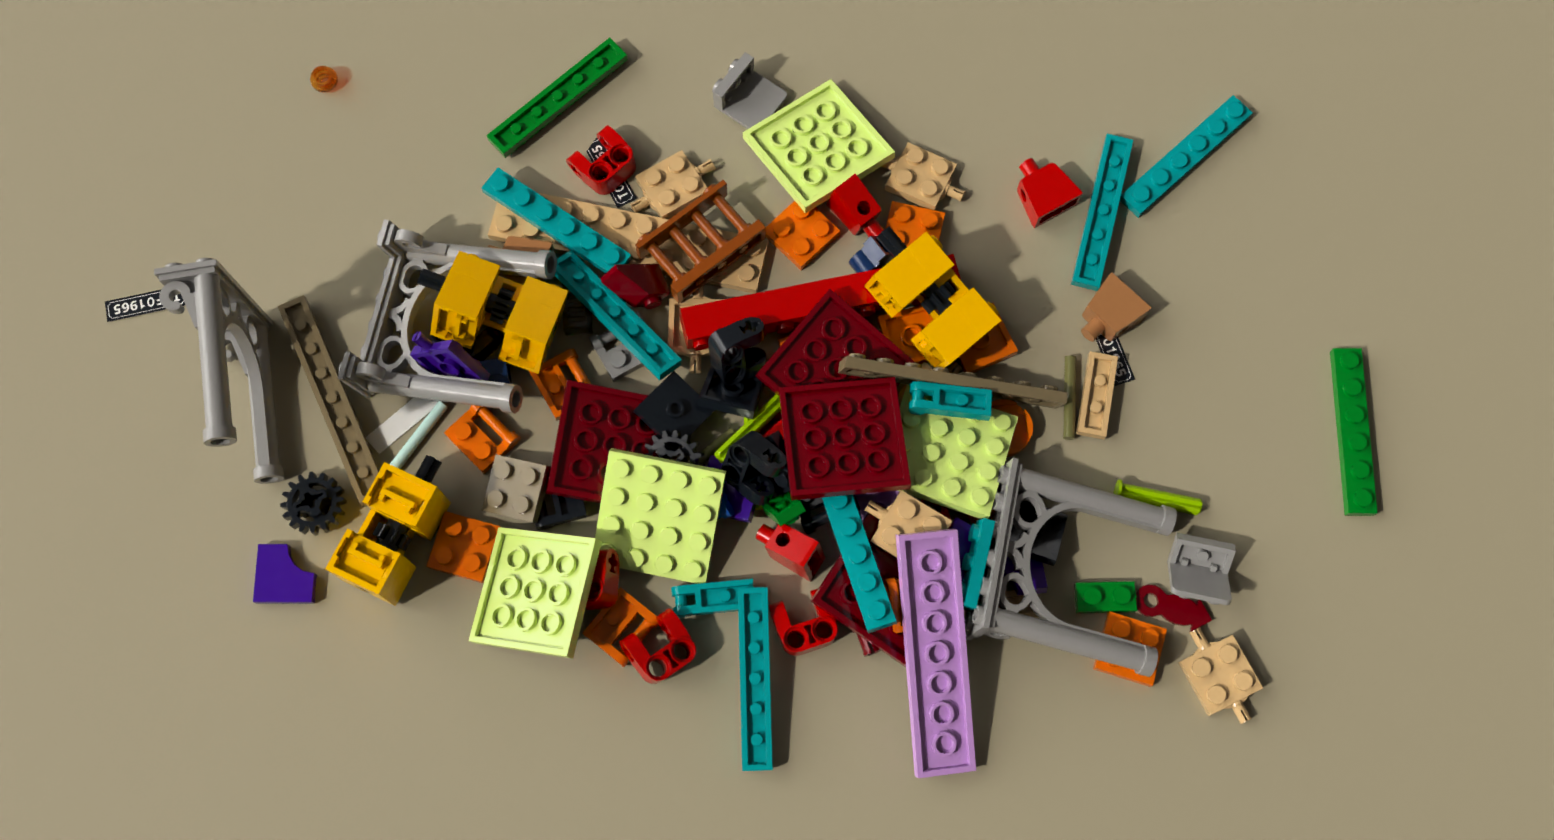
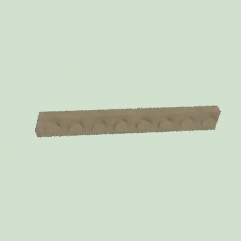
[277,295,379,506]
[838,353,1068,409]

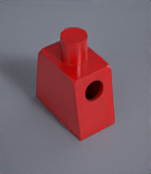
[1017,158,1083,228]
[826,174,884,237]
[756,524,826,582]

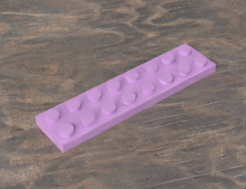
[896,529,976,778]

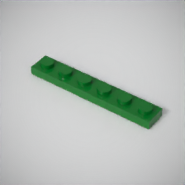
[486,37,628,158]
[1330,348,1378,516]

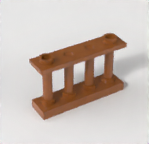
[635,180,766,303]

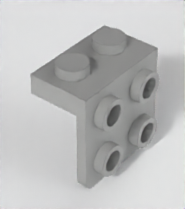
[712,52,787,129]
[1167,532,1236,605]

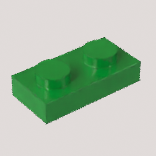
[762,492,806,526]
[1074,581,1137,614]

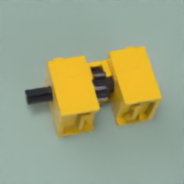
[865,226,1002,368]
[417,250,568,374]
[325,455,451,606]

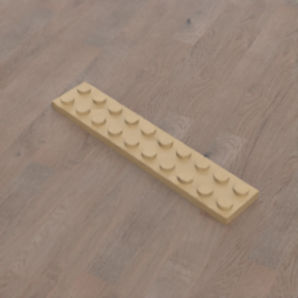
[488,193,769,293]

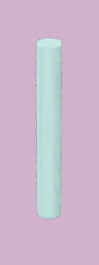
[390,401,448,469]

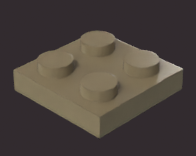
[481,454,551,523]

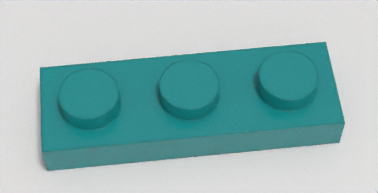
[962,518,995,610]

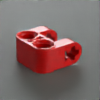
[566,125,636,195]
[585,549,620,610]
[768,589,838,656]
[619,608,696,684]

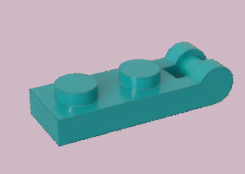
[909,381,992,421]
[671,578,754,618]

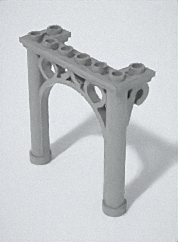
[338,220,557,414]
[154,258,284,484]
[964,457,1177,677]

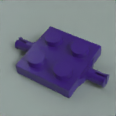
[410,331,490,381]

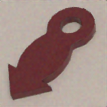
[1136,584,1212,632]

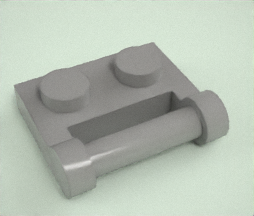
[589,311,644,382]

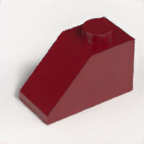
[600,264,670,309]

